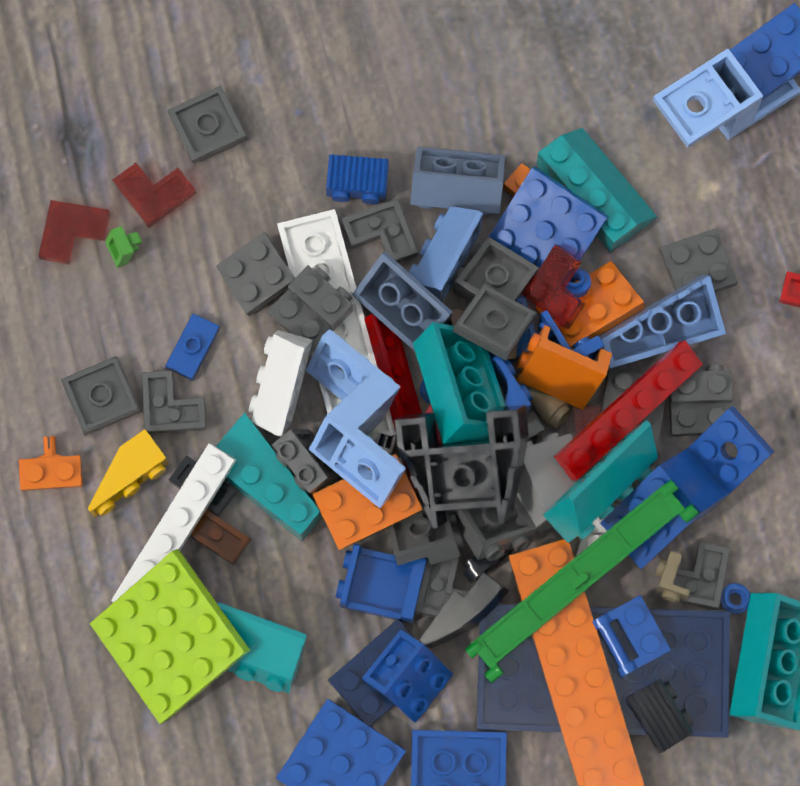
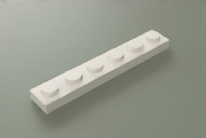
[111,444,237,602]

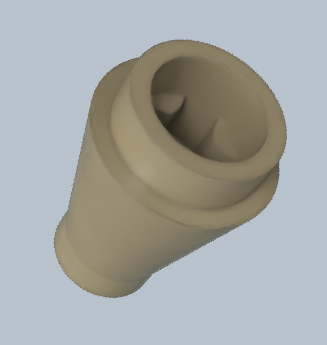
[530,388,572,429]

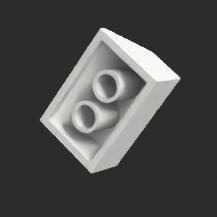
[249,330,313,436]

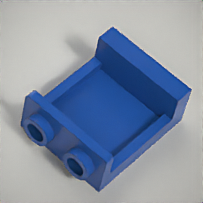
[335,543,427,624]

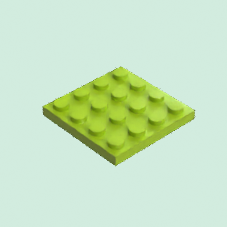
[90,549,250,724]

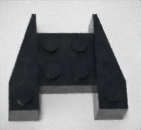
[395,405,529,528]

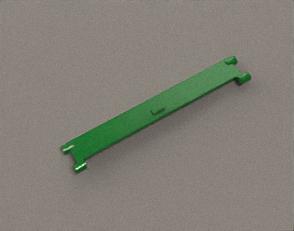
[465,479,699,683]

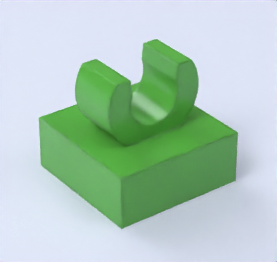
[105,226,142,268]

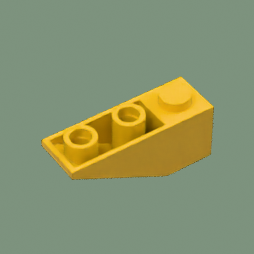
[88,429,169,517]

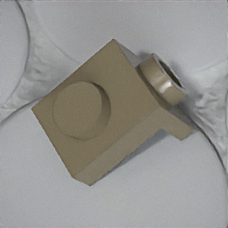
[655,551,690,603]

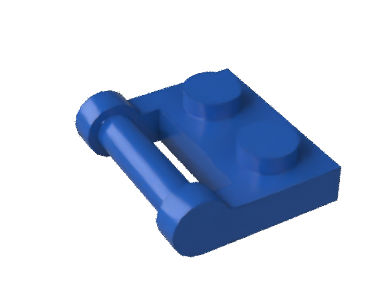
[592,595,671,677]

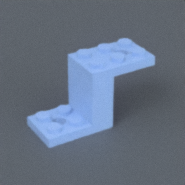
[653,49,800,148]
[305,329,406,508]

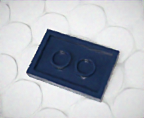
[328,619,416,726]

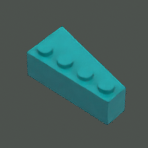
[216,412,321,541]

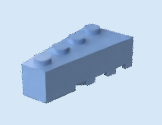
[599,274,726,368]

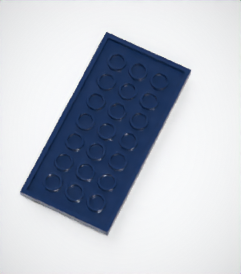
[476,604,730,738]

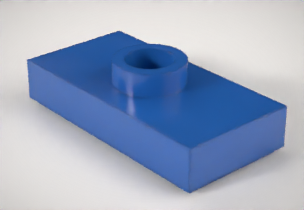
[165,313,220,381]

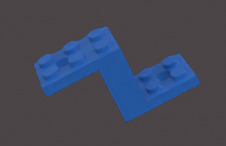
[600,406,775,569]

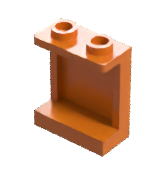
[516,325,612,410]

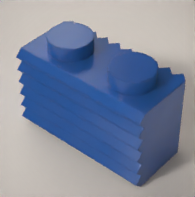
[326,154,389,205]

